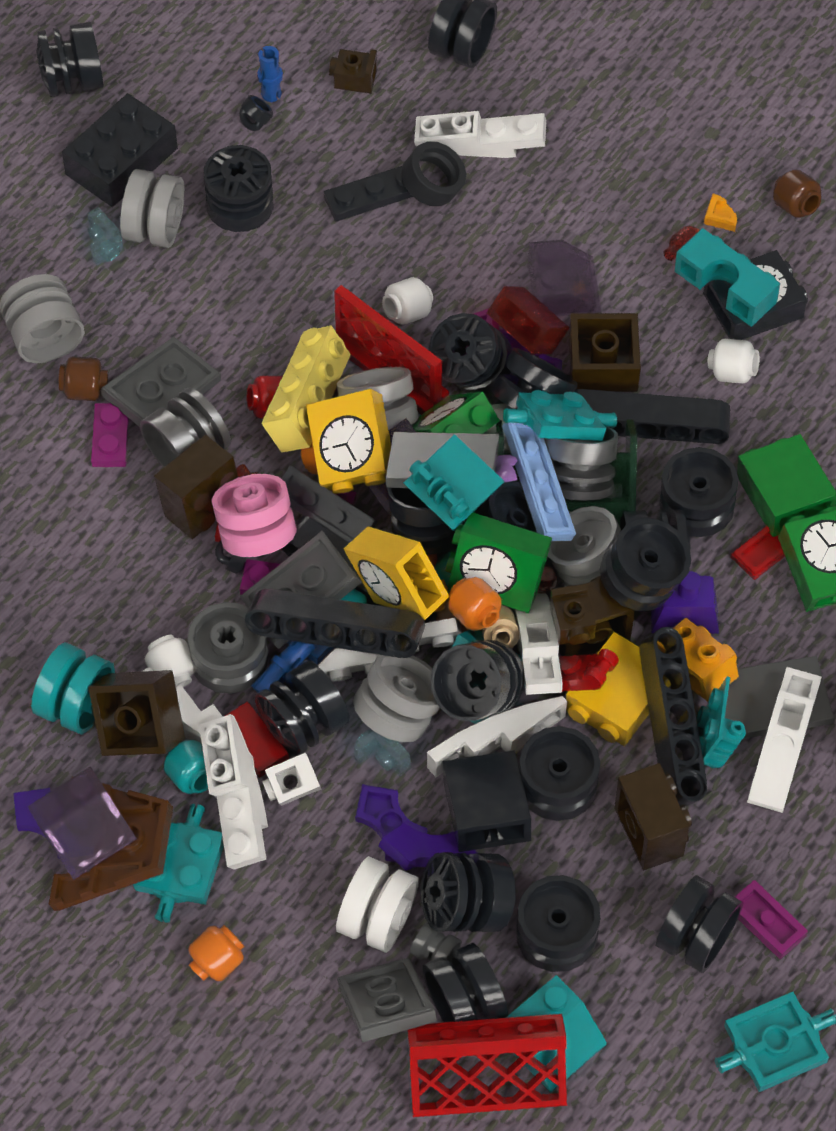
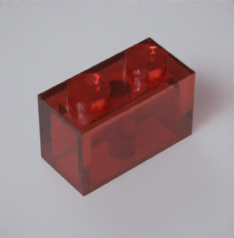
[486,286,570,354]

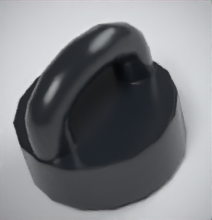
[239,95,273,131]
[215,540,247,574]

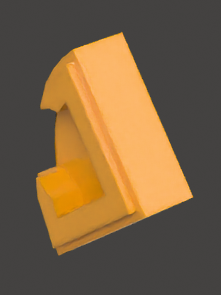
[704,193,737,232]

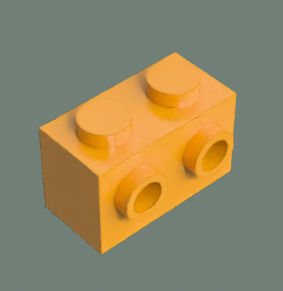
[657,618,739,702]

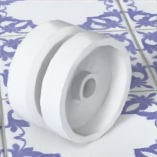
[336,856,419,953]

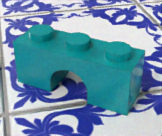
[674,228,781,327]

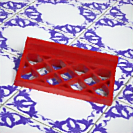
[334,285,449,415]
[407,1014,567,1117]

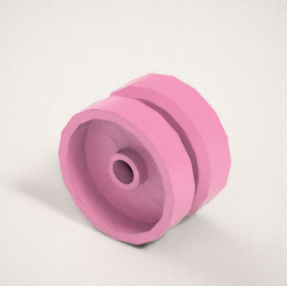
[211,474,297,557]

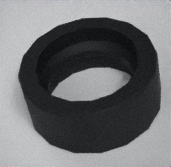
[401,141,467,206]

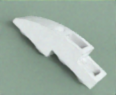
[414,111,546,158]
[512,593,563,695]
[318,618,462,681]
[747,667,822,813]
[199,714,268,869]

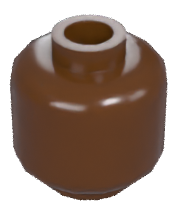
[773,170,821,218]
[59,356,108,401]

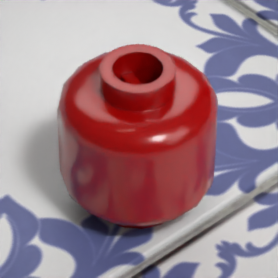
[246,376,283,419]

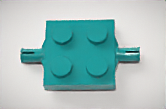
[503,390,617,441]
[133,803,224,923]
[715,992,836,1092]

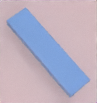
[502,423,576,541]

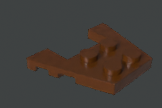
[49,776,173,911]

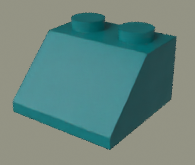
[506,975,607,1093]

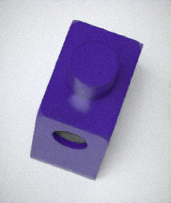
[651,571,719,634]

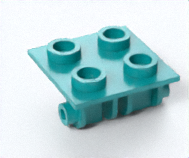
[403,434,505,531]
[696,676,746,768]

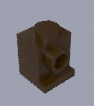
[329,49,377,94]
[550,583,596,645]

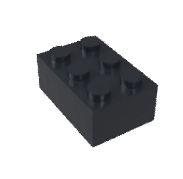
[62,93,178,207]

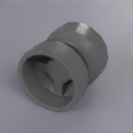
[410,922,462,963]

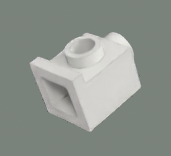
[262,752,321,806]

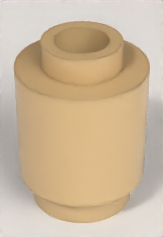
[481,605,519,649]

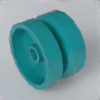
[31,642,115,735]

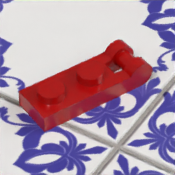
[558,649,619,691]

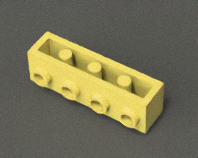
[261,325,351,453]

